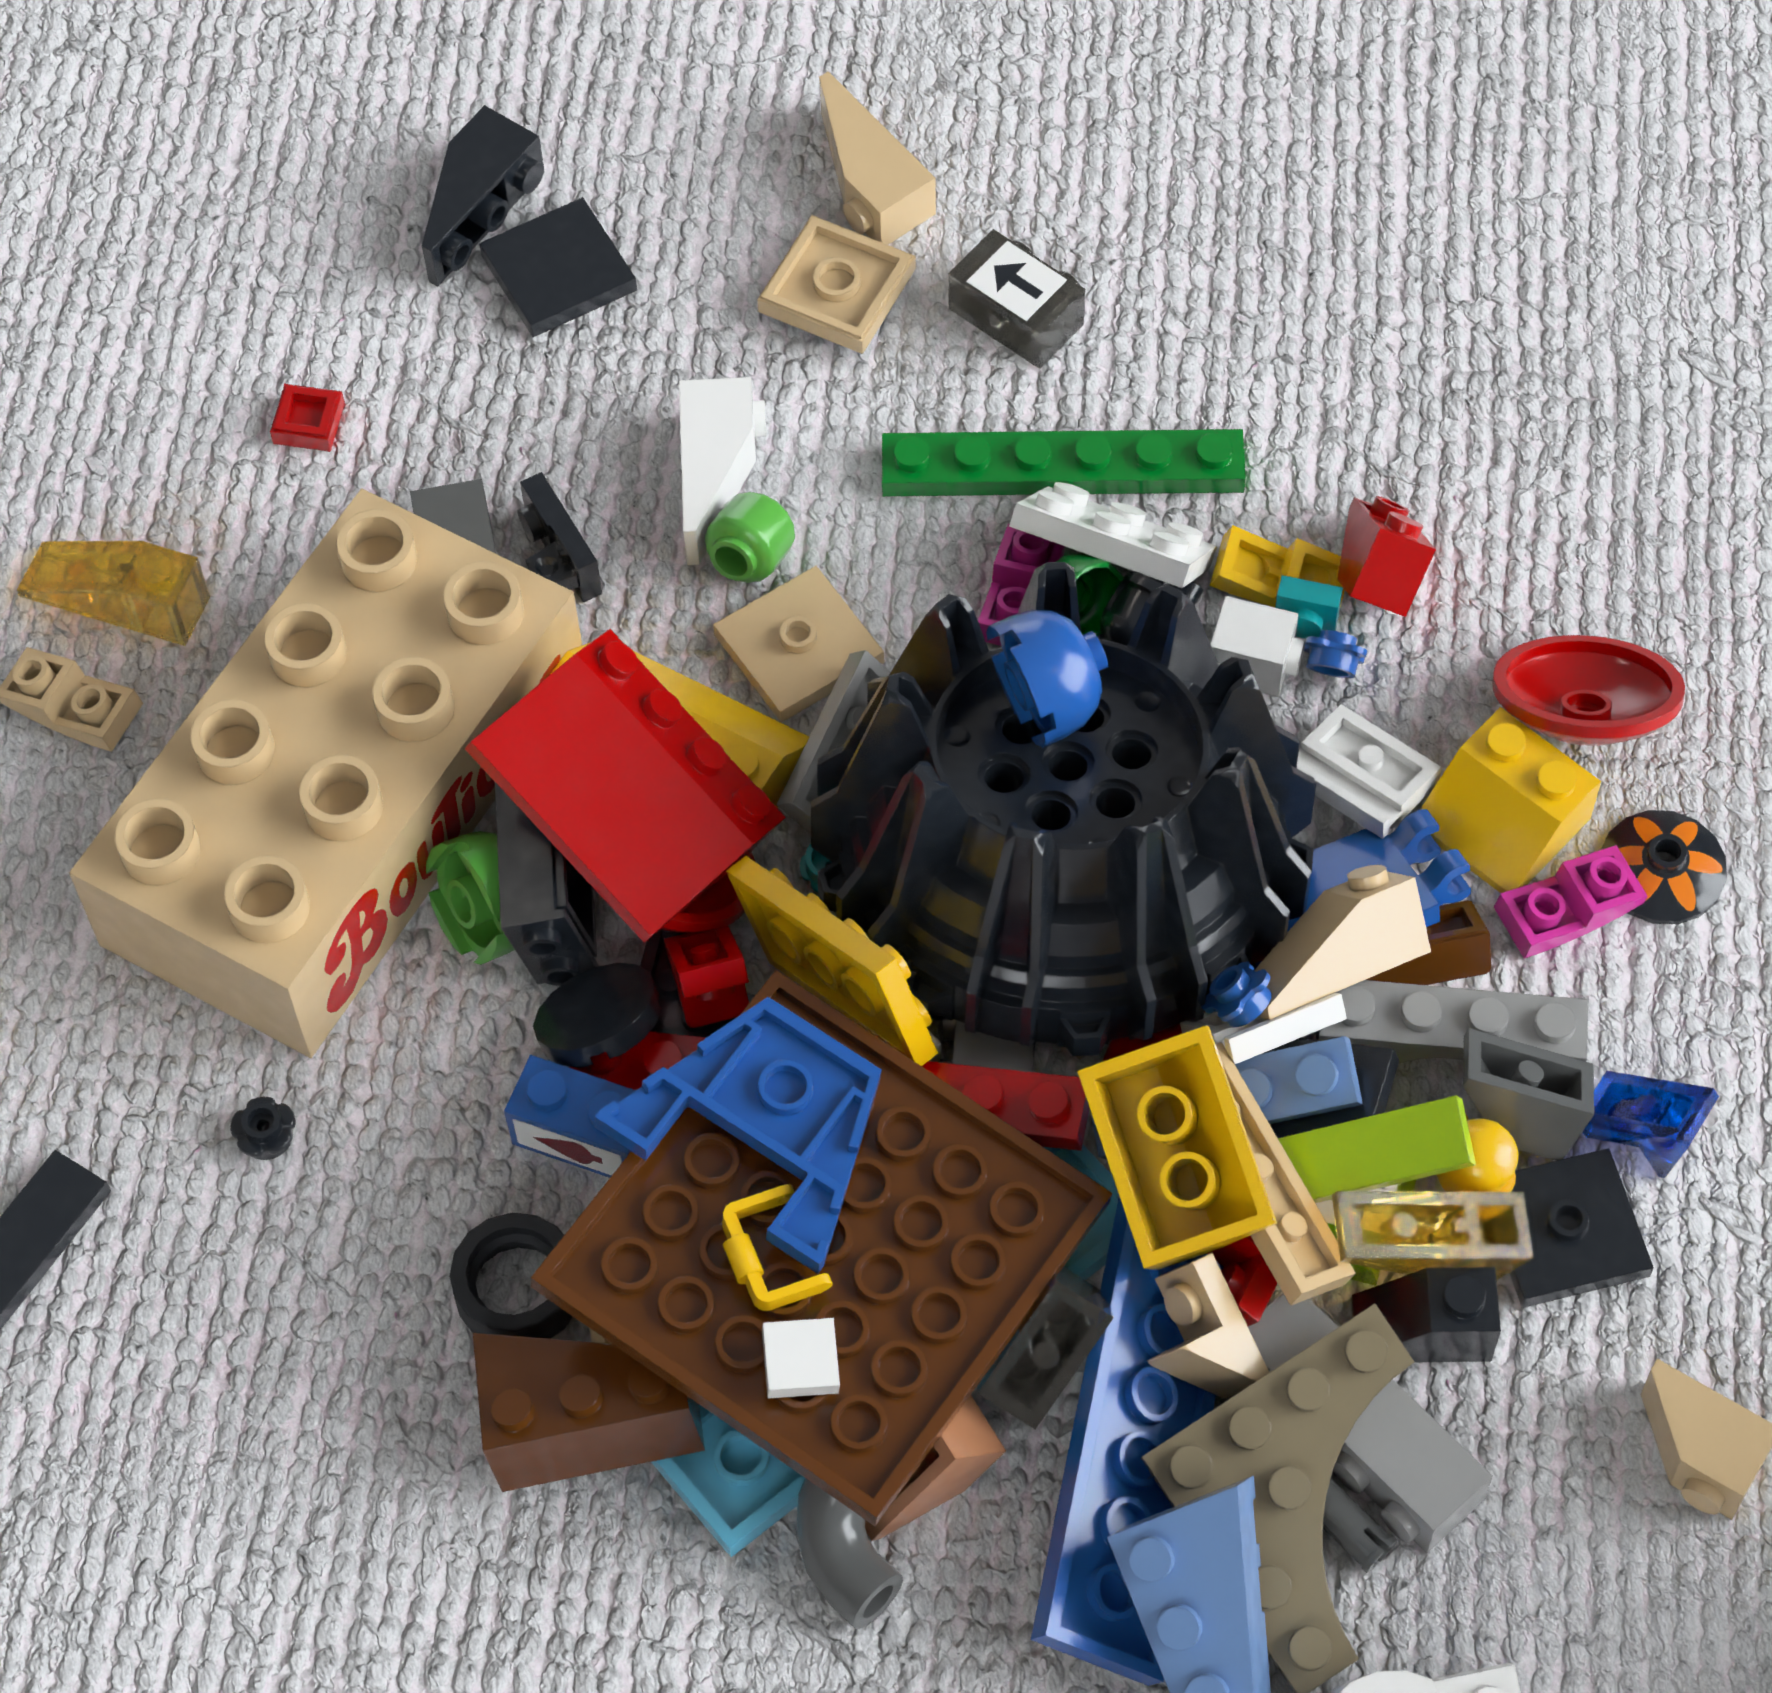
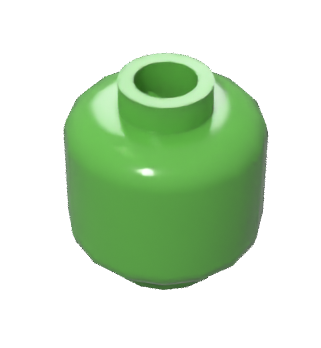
[705,491,795,583]

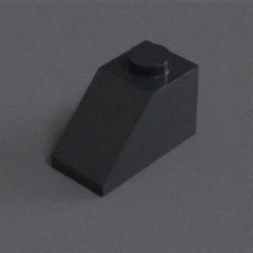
[1351,1267,1501,1363]

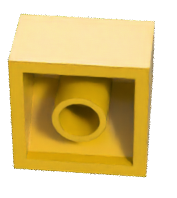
[1420,707,1601,893]

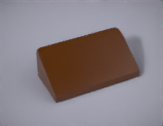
[1366,900,1492,985]

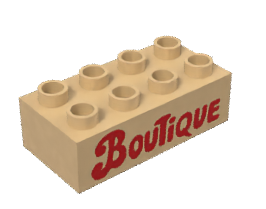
[69,488,582,1058]

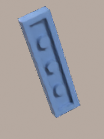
[1090,1036,1363,1159]

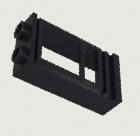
[495,782,599,986]

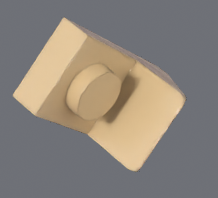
[1147,1253,1270,1399]

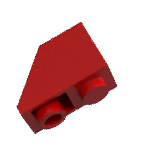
[1337,496,1436,617]

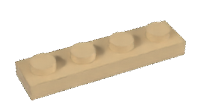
[1215,1042,1356,1306]

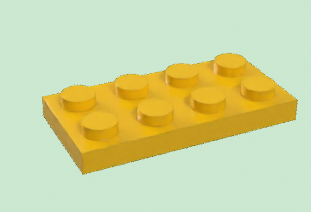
[726,856,938,1066]

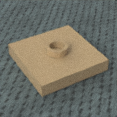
[757,215,916,354]
[713,566,885,723]

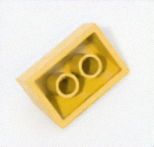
[1077,1025,1277,1270]

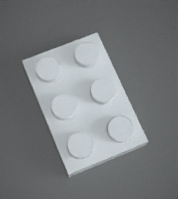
[1009,482,1217,588]

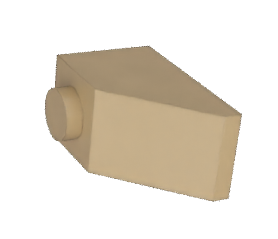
[1640,1359,1772,1520]

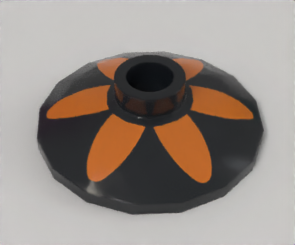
[1601,810,1727,925]

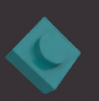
[1275,575,1343,639]

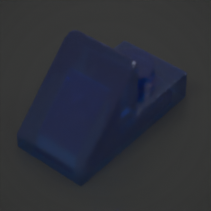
[1583,1071,1719,1178]

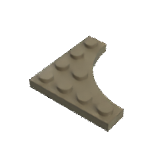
[1141,1304,1414,1693]

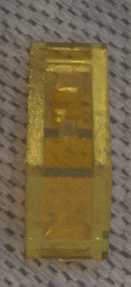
[17,541,210,646]
[1332,1191,1533,1280]

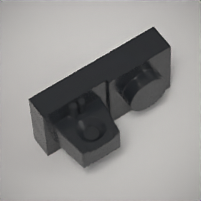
[517,472,602,603]

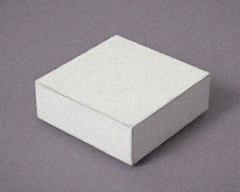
[762,1318,840,1398]

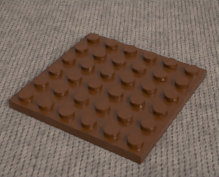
[531,970,1113,1526]

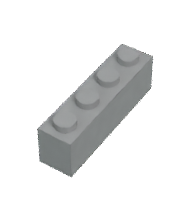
[1248,1293,1493,1553]

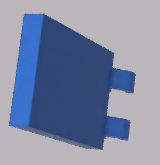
[1253,809,1471,970]

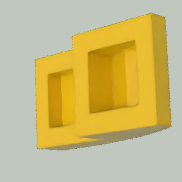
[1209,525,1345,607]

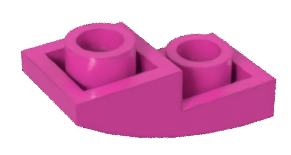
[978,524,1066,646]
[1494,845,1648,959]

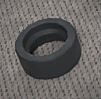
[449,1212,573,1339]

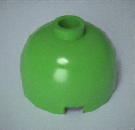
[426,831,515,965]

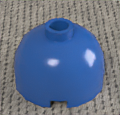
[986,610,1108,748]

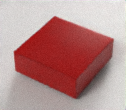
[270,384,345,452]

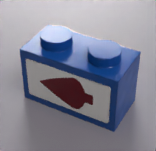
[504,1055,636,1178]

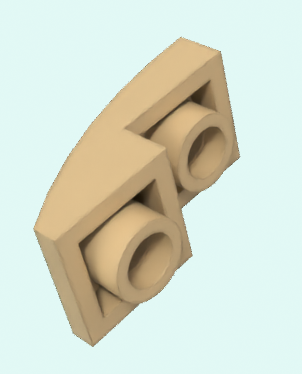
[0,647,143,752]

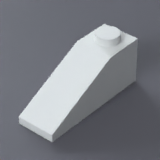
[679,377,767,565]

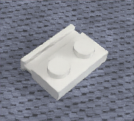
[1297,704,1441,839]
[1180,993,1347,1064]

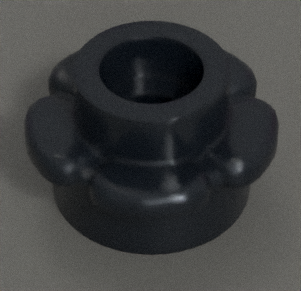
[230,1096,296,1160]

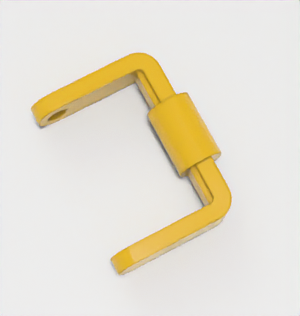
[722,1184,833,1311]

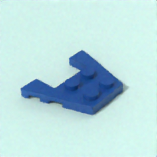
[595,997,882,1274]

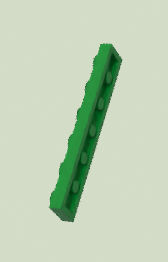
[882,429,1246,497]

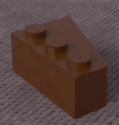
[473,1333,705,1492]

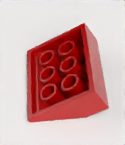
[465,629,786,943]

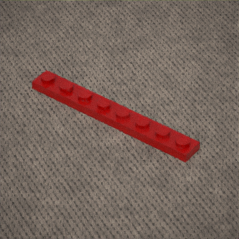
[569,1032,1090,1151]

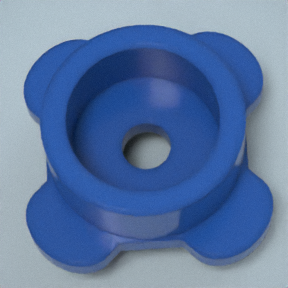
[1304,630,1367,678]
[1202,962,1272,1027]

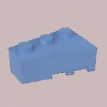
[1107,1475,1271,1693]

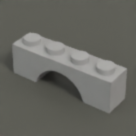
[1315,980,1589,1064]

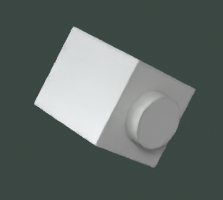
[1211,596,1306,697]

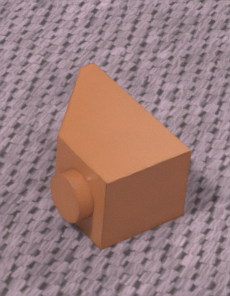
[865,1395,1006,1541]

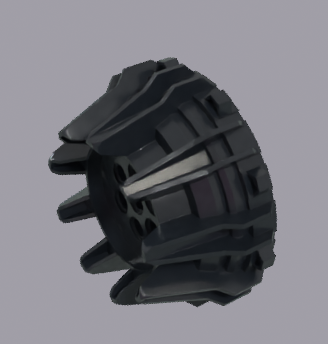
[811,562,1316,1056]

